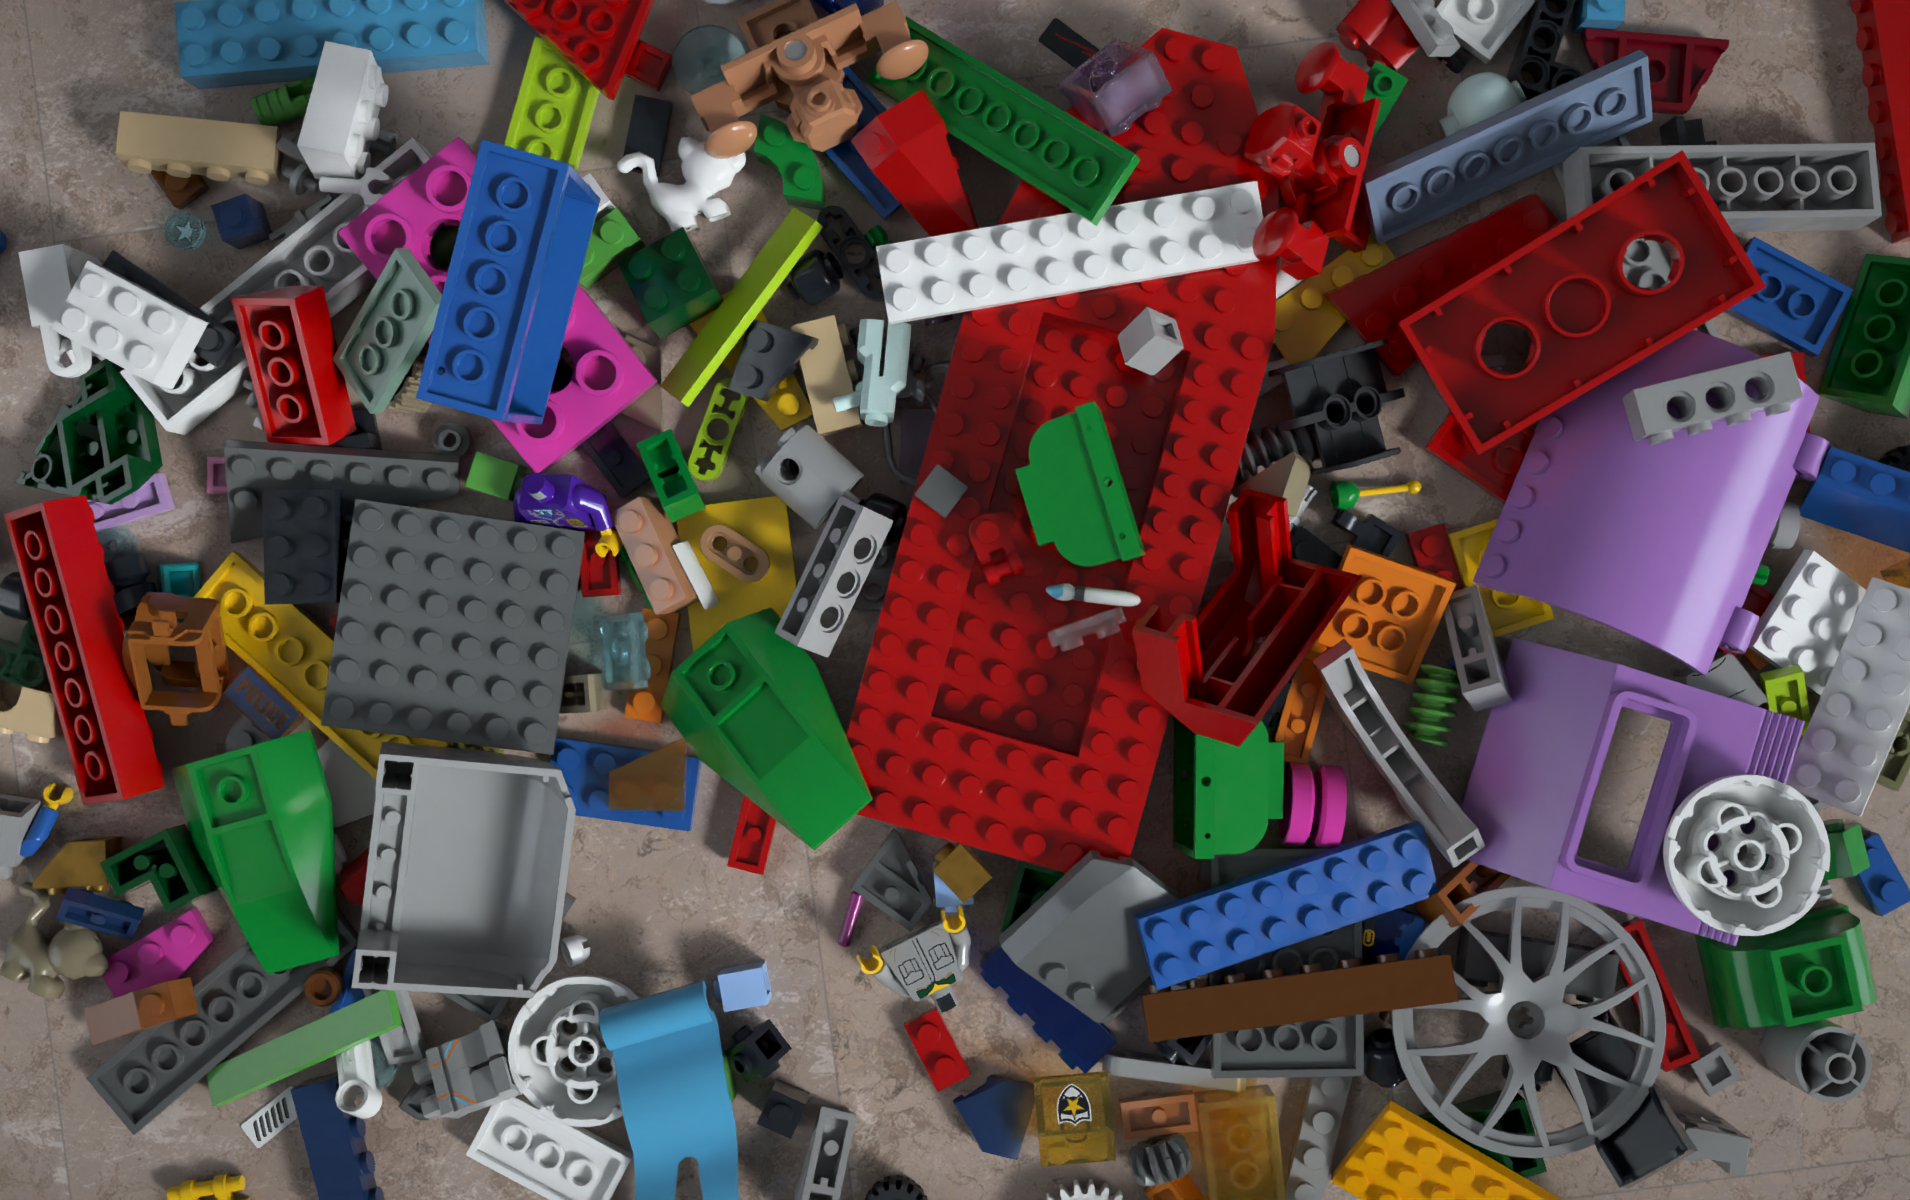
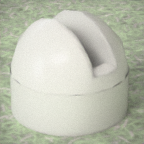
[560,934,591,967]

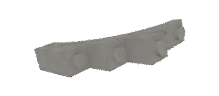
[1313,639,1485,868]

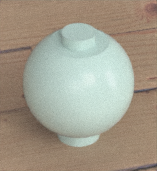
[1439,72,1527,137]

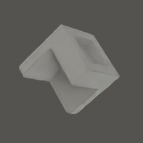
[1118,307,1184,375]

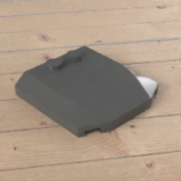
[999,850,1183,1023]

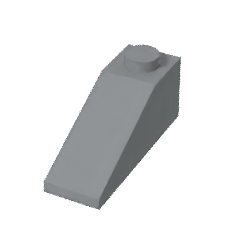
[1444,585,1512,712]
[794,1106,857,1200]

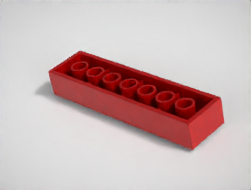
[4,495,165,805]

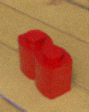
[1336,0,1420,72]

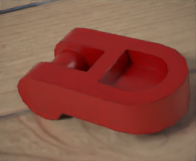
[969,513,1026,586]

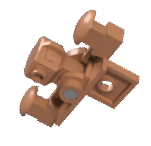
[690,0,929,159]

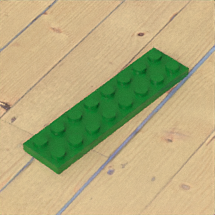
[866,16,1140,226]

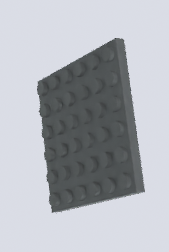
[321,499,586,755]

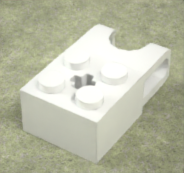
[18,244,106,379]

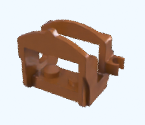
[122,592,231,726]

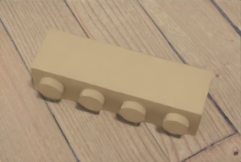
[115,111,282,185]

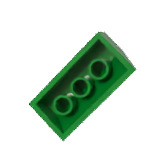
[1817,254,1910,419]

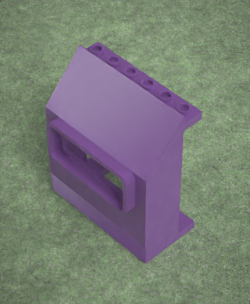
[1461,637,1805,946]

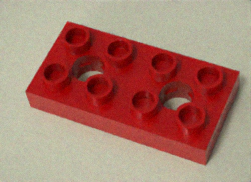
[1397,150,1766,455]

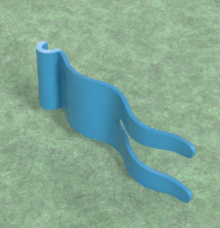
[599,980,739,1200]

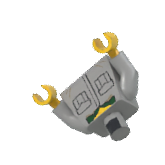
[856,905,971,1013]

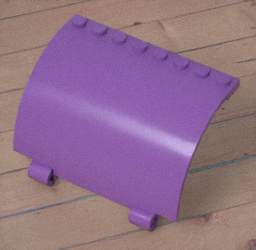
[1473,330,1830,676]

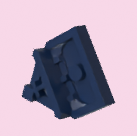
[952,1075,1039,1160]

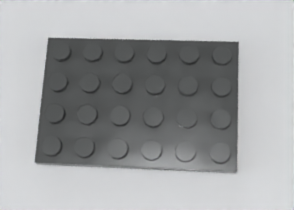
[1209,847,1364,1079]

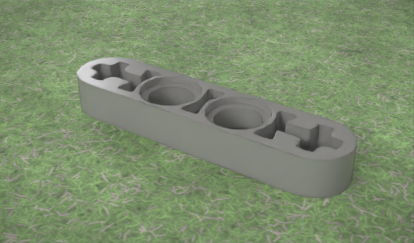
[1102,1049,1247,1091]

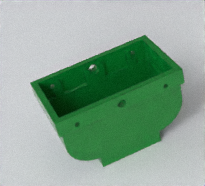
[1015,401,1146,566]
[1173,717,1284,859]
[1695,903,1878,1028]

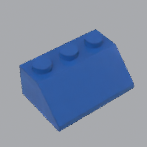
[1799,446,1910,553]

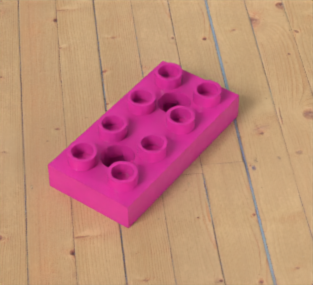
[338,136,659,474]

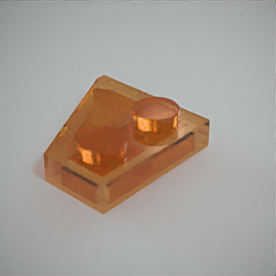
[608,738,687,811]

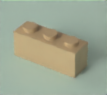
[791,315,864,437]

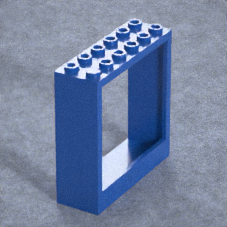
[416,139,600,425]

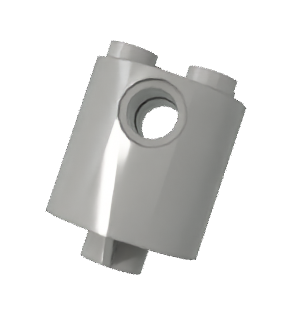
[754,423,865,530]
[1759,1019,1872,1103]

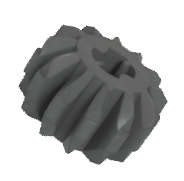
[1128,1133,1193,1187]

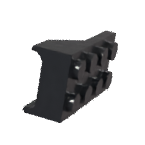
[1553,1013,1698,1188]

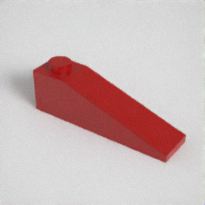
[851,90,979,237]

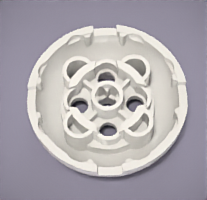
[1663,774,1830,936]
[508,974,640,1127]

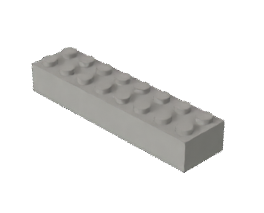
[1563,143,1882,232]

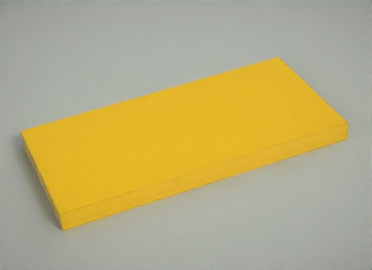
[677,496,806,653]

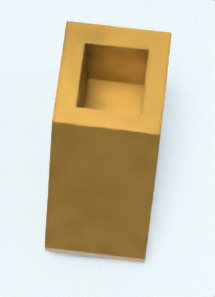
[33,836,123,895]

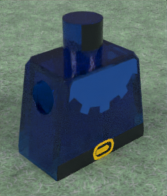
[1362,908,1444,965]

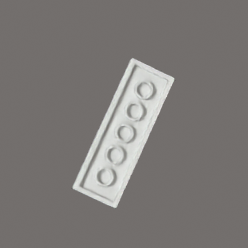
[1786,577,1910,817]

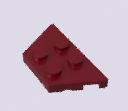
[1581,28,1729,115]

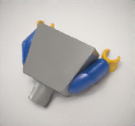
[0,783,74,880]

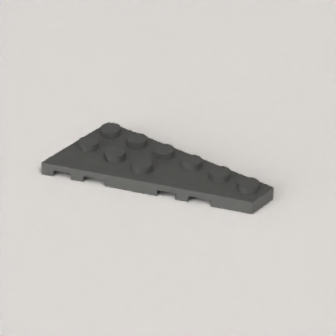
[224,440,460,544]

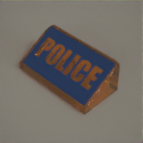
[222,664,305,740]

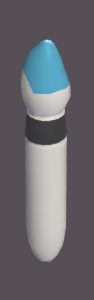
[1046,583,1141,607]

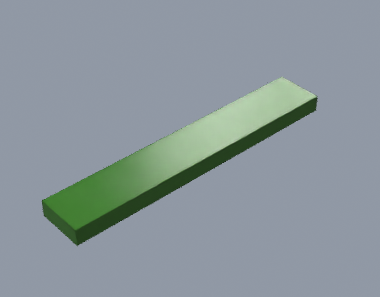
[207,990,402,1107]

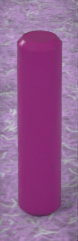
[837,891,863,947]

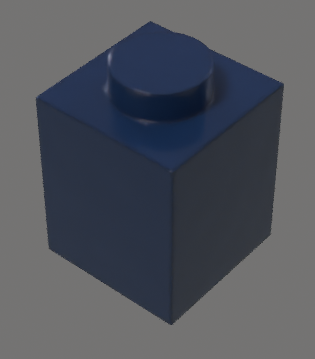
[210,194,272,250]

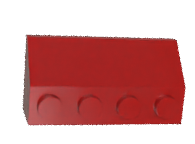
[231,286,357,445]

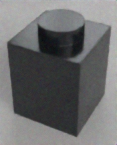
[757,1078,810,1139]

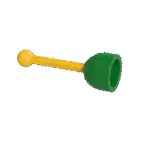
[1330,480,1421,510]

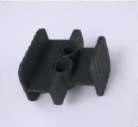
[1268,338,1406,475]

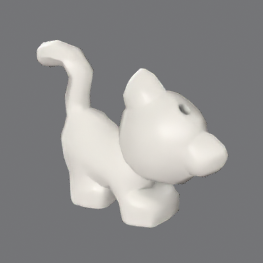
[617,137,746,232]

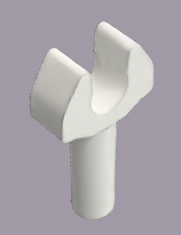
[319,167,394,207]

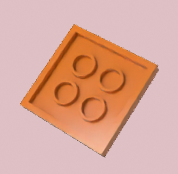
[1311,543,1456,685]

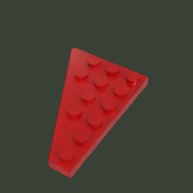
[503,0,654,100]

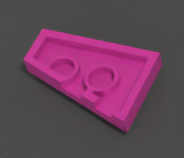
[102,908,215,998]

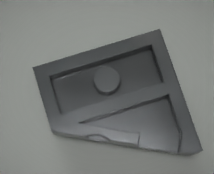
[851,829,933,932]

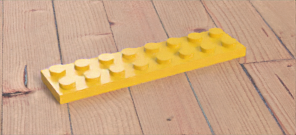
[194,551,453,779]

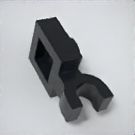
[1330,510,1403,557]

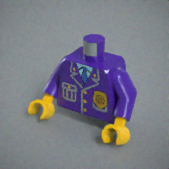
[513,473,623,557]

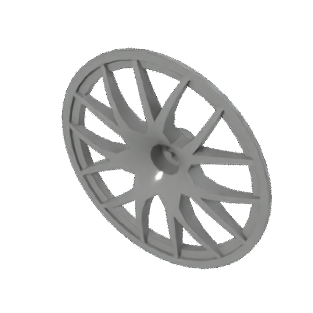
[1392,886,1666,1158]

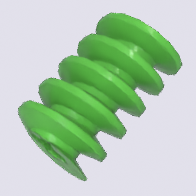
[1403,664,1461,747]

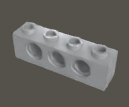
[1622,351,1803,445]
[774,495,894,658]

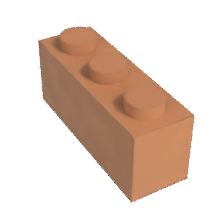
[610,496,699,615]

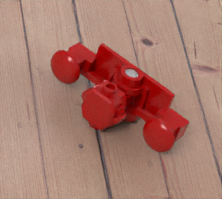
[1244,42,1381,281]

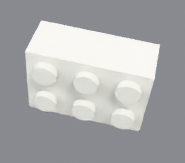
[297,41,389,180]
[51,260,208,390]

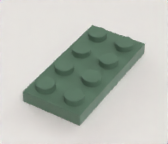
[333,248,442,414]

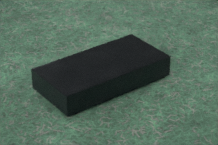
[623,95,673,177]

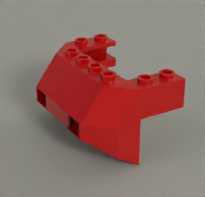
[1132,489,1362,747]

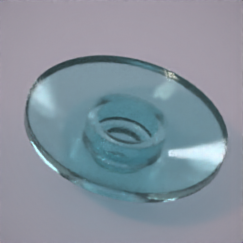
[672,25,746,95]

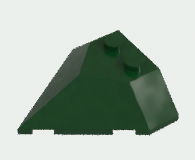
[15,359,163,505]

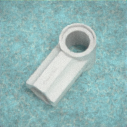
[335,1040,382,1119]

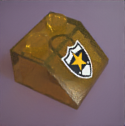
[1033,1071,1116,1167]

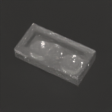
[1046,606,1126,652]

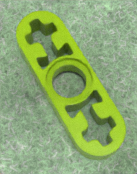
[688,378,749,482]

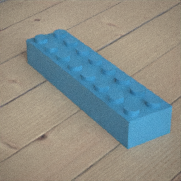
[174,0,489,89]

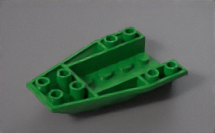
[661,607,873,850]
[171,729,339,974]

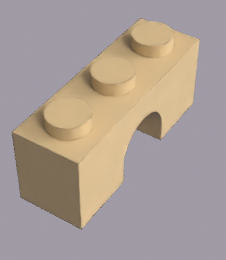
[0,675,64,743]

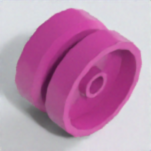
[1278,762,1347,848]

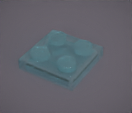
[599,612,651,690]

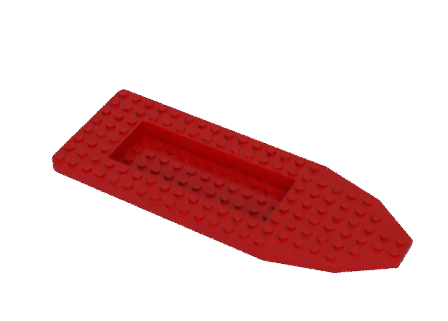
[846,27,1279,873]

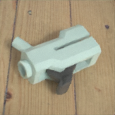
[832,319,926,427]

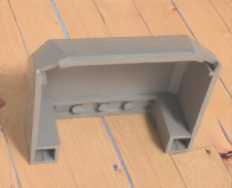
[352,742,576,998]

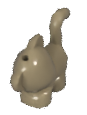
[0,882,109,999]

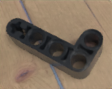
[1506,0,1583,101]

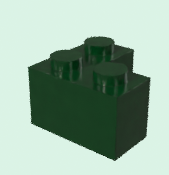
[100,824,218,913]

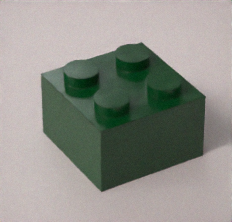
[617,227,724,339]

